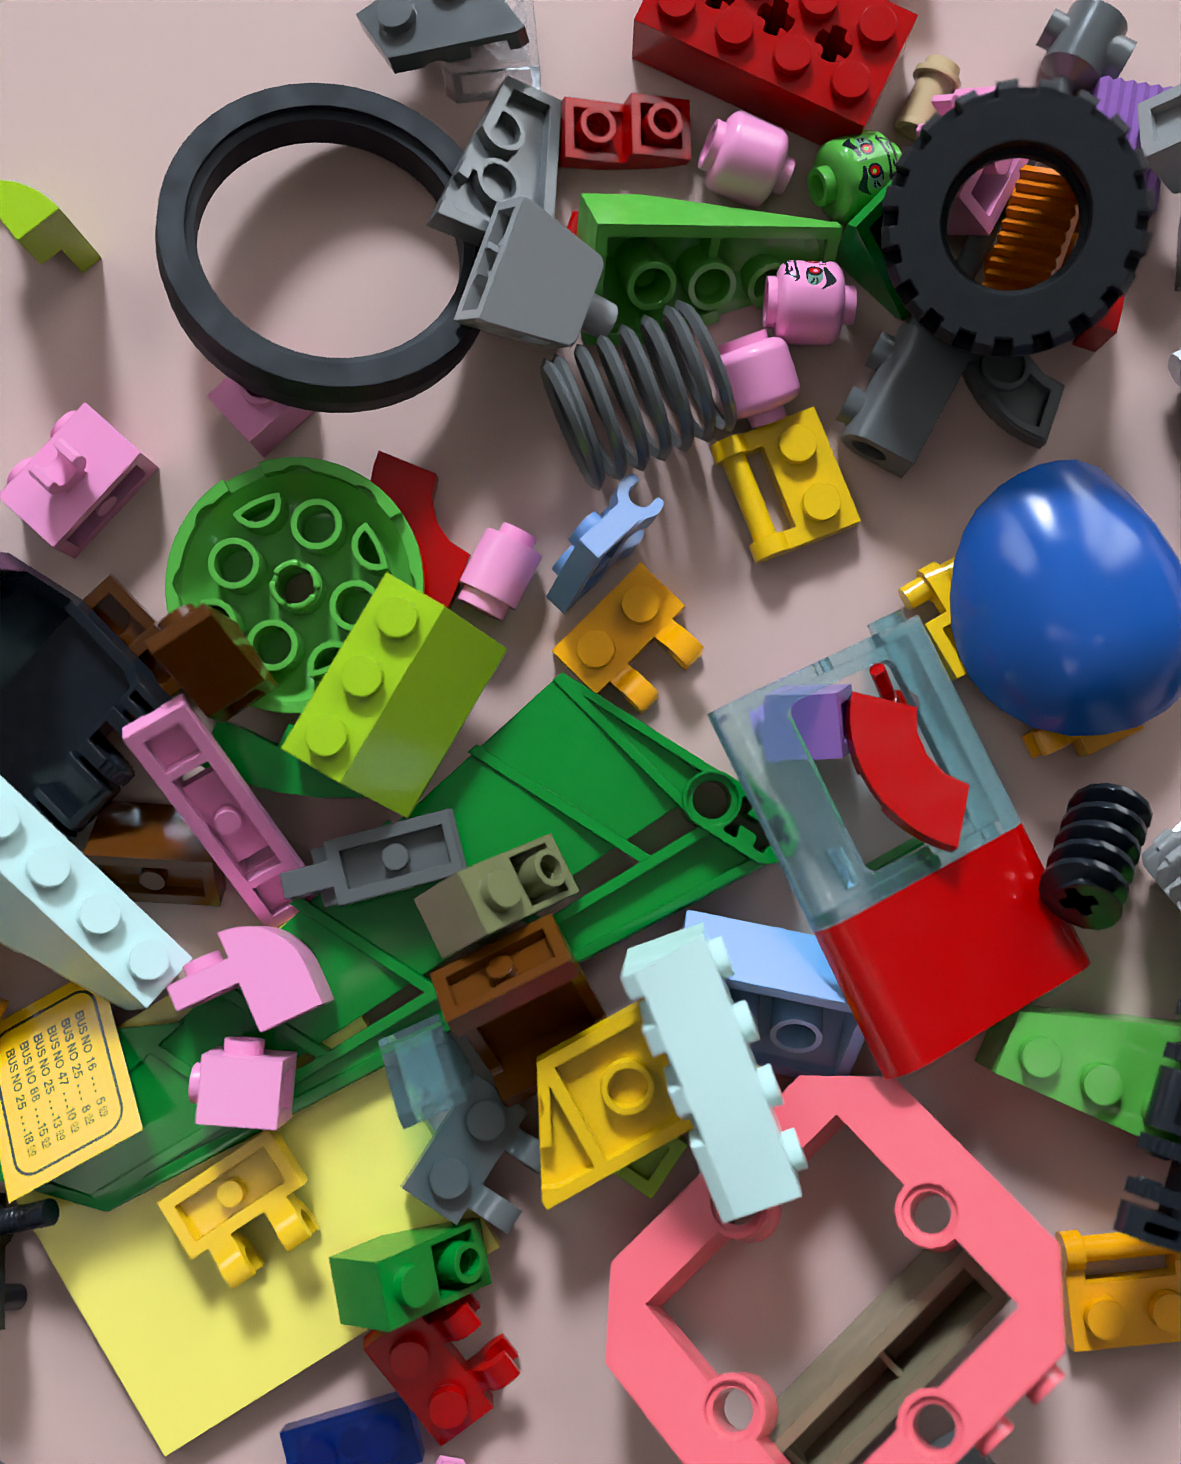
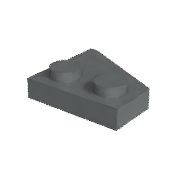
[356,0,530,74]

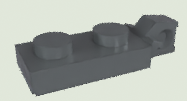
[279,808,468,908]

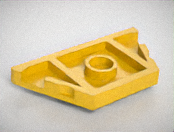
[537,997,760,1210]

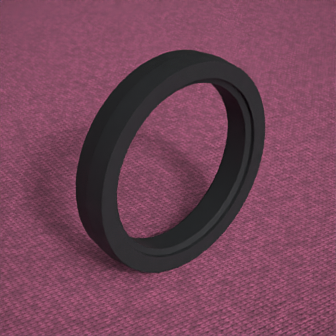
[155,83,481,413]

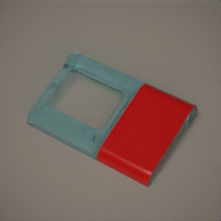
[707,609,1091,1080]

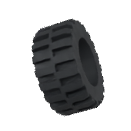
[880,79,1155,358]

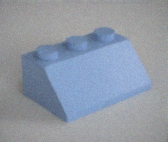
[682,909,865,1078]

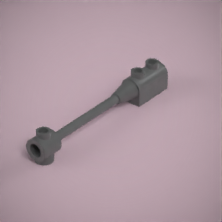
[835,0,1137,478]

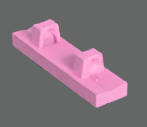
[122,694,317,927]

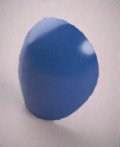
[950,459,1181,736]

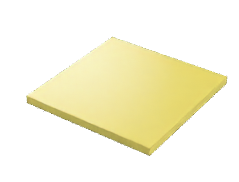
[16,923,501,1456]

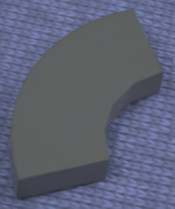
[962,353,1065,449]

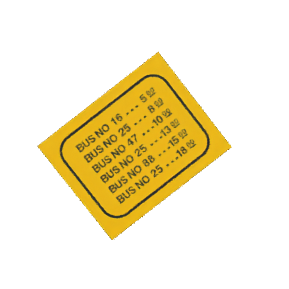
[0,982,143,1203]

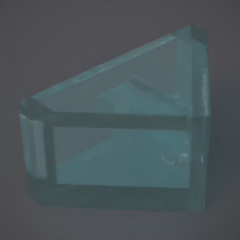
[378,1014,474,1129]

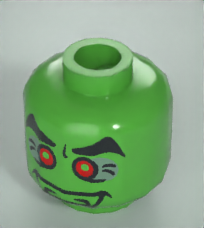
[807,130,902,223]

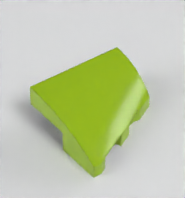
[0,180,102,273]

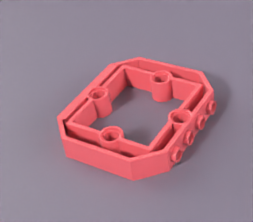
[605,1075,1066,1464]

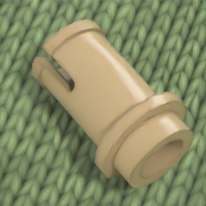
[894,54,961,143]

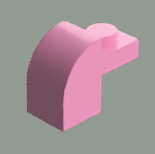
[166,926,335,1032]

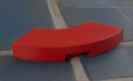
[370,450,471,610]
[846,691,970,853]

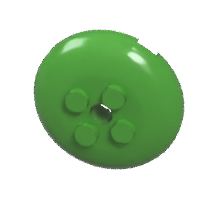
[165,457,425,714]

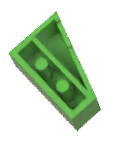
[975,1005,1181,1143]

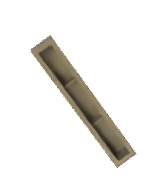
[769,1228,1012,1464]

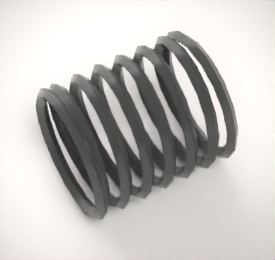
[540,300,737,491]

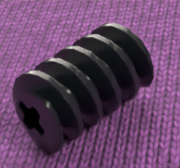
[1038,783,1153,931]

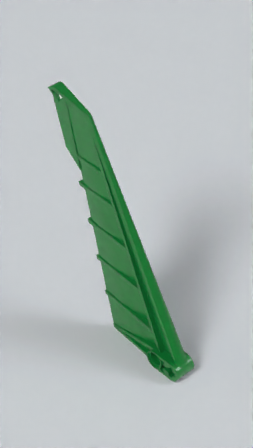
[0,672,797,1212]

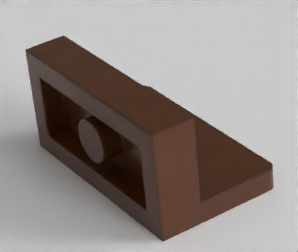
[83,801,226,906]

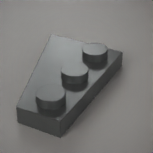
[426,75,562,247]

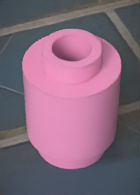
[457,522,542,622]

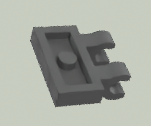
[400,1074,541,1234]

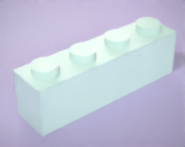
[0,776,192,1011]
[621,922,808,1223]

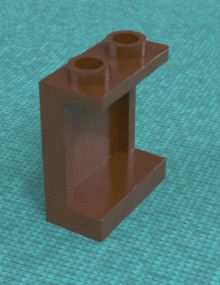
[430,913,607,1107]

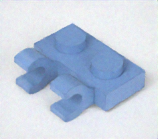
[546,474,664,614]

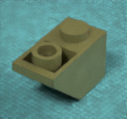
[414,833,580,959]

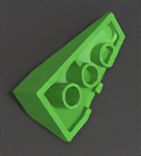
[576,193,842,345]

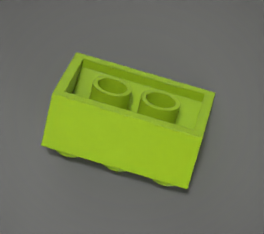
[281,572,508,818]

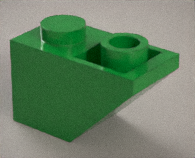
[329,1217,492,1332]

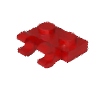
[363,1293,520,1446]

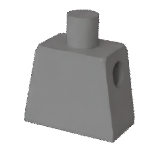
[453,196,618,348]

